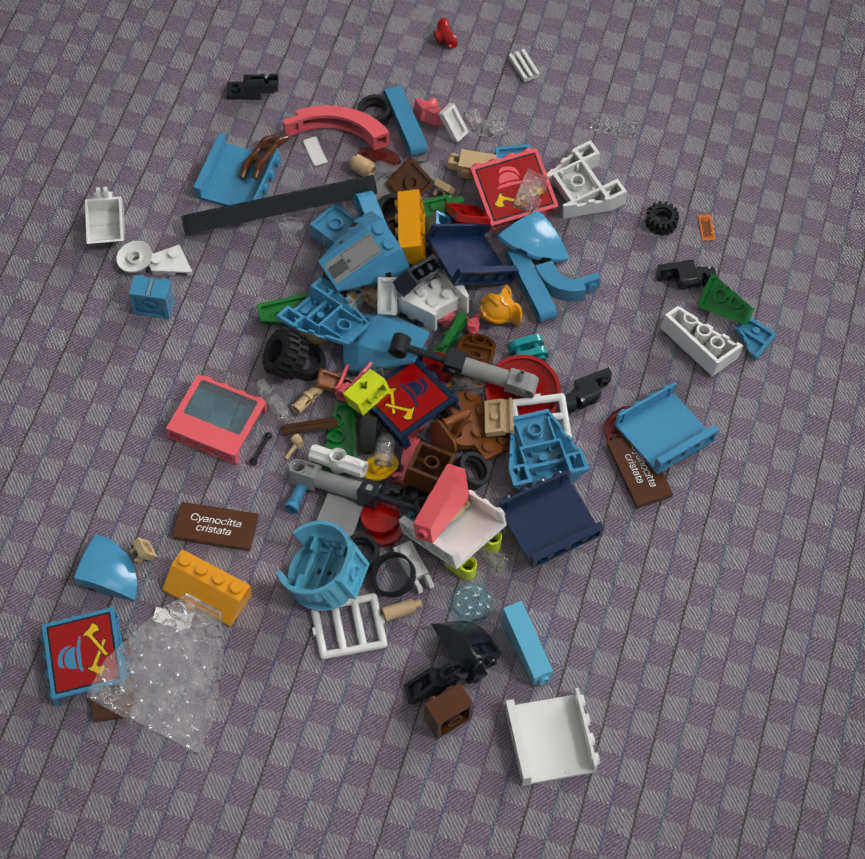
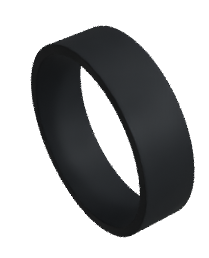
[371,552,416,597]

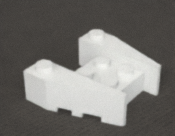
[547,140,627,219]
[397,256,469,331]

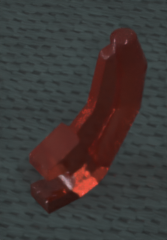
[358,146,401,165]
[604,406,631,441]

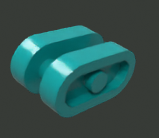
[506,334,549,361]

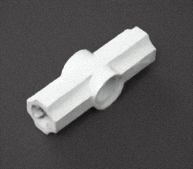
[308,444,368,478]

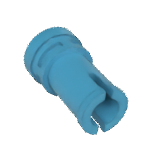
[283,484,307,514]

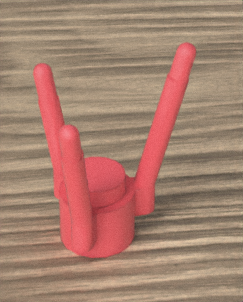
[334,362,373,402]

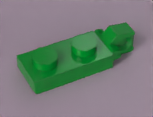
[422,194,465,219]
[433,311,470,354]

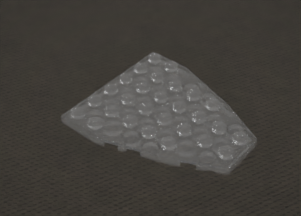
[85,593,223,755]

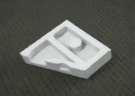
[148,245,193,276]

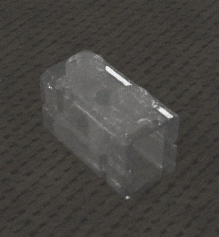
[512,169,548,214]

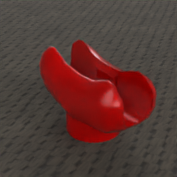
[433,17,458,48]

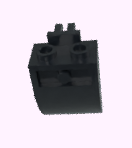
[431,620,502,684]

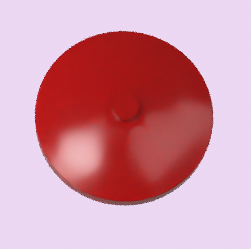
[485,355,561,416]

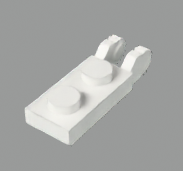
[393,540,434,594]

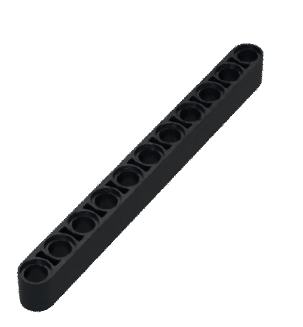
[181,175,378,234]

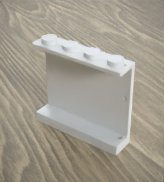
[398,490,507,569]
[505,688,600,786]

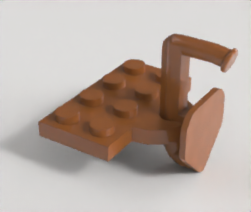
[430,387,510,461]

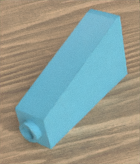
[501,601,553,686]

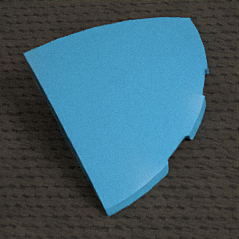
[497,211,569,262]
[74,534,137,602]

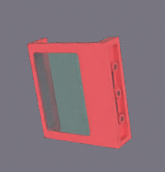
[166,374,267,465]

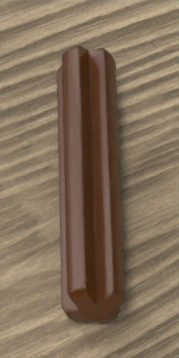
[281,417,338,436]

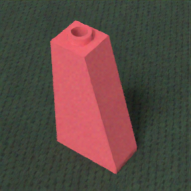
[413,464,469,544]

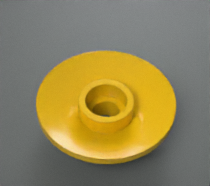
[364,453,399,481]

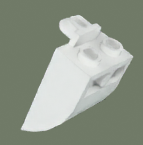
[85,187,125,244]

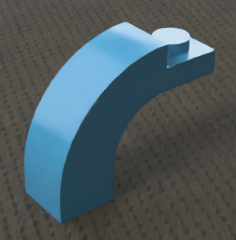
[535,261,600,301]

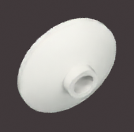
[117,241,153,273]

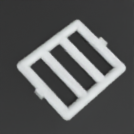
[513,393,572,438]
[311,593,388,660]

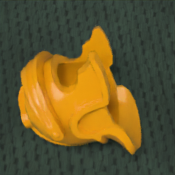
[480,285,522,327]

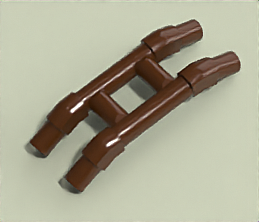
[238,134,290,180]

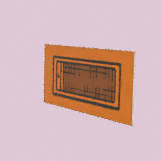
[698,214,716,241]

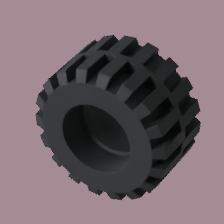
[262,328,309,380]

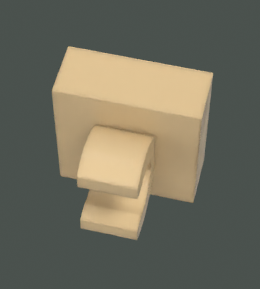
[433,178,456,196]
[130,538,157,563]

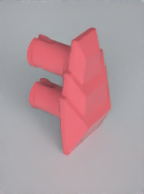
[413,98,448,127]

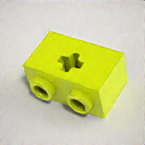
[343,369,390,416]

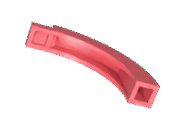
[282,105,390,150]

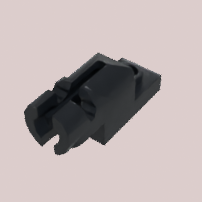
[226,74,279,100]
[656,259,716,289]
[565,367,612,414]
[404,660,468,704]

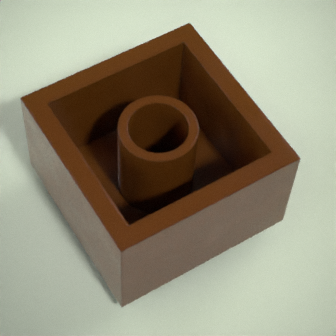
[403,441,456,493]
[424,684,474,739]

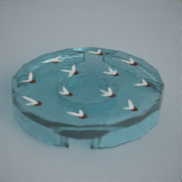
[453,583,493,622]

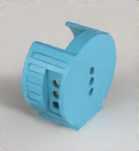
[277,521,370,611]

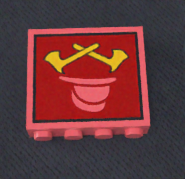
[468,148,559,232]

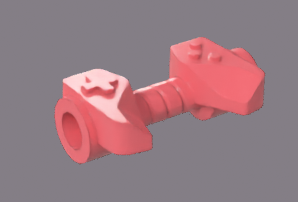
[438,311,481,334]

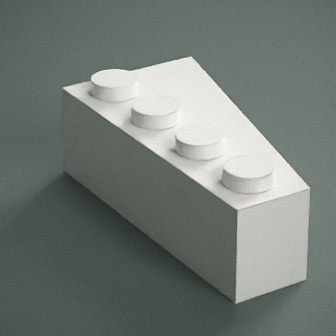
[660,306,743,377]

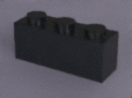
[392,254,444,297]

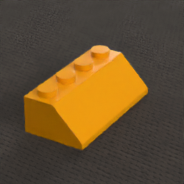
[395,189,426,265]
[162,549,252,627]

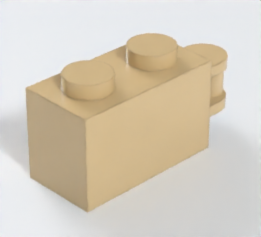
[446,149,497,179]

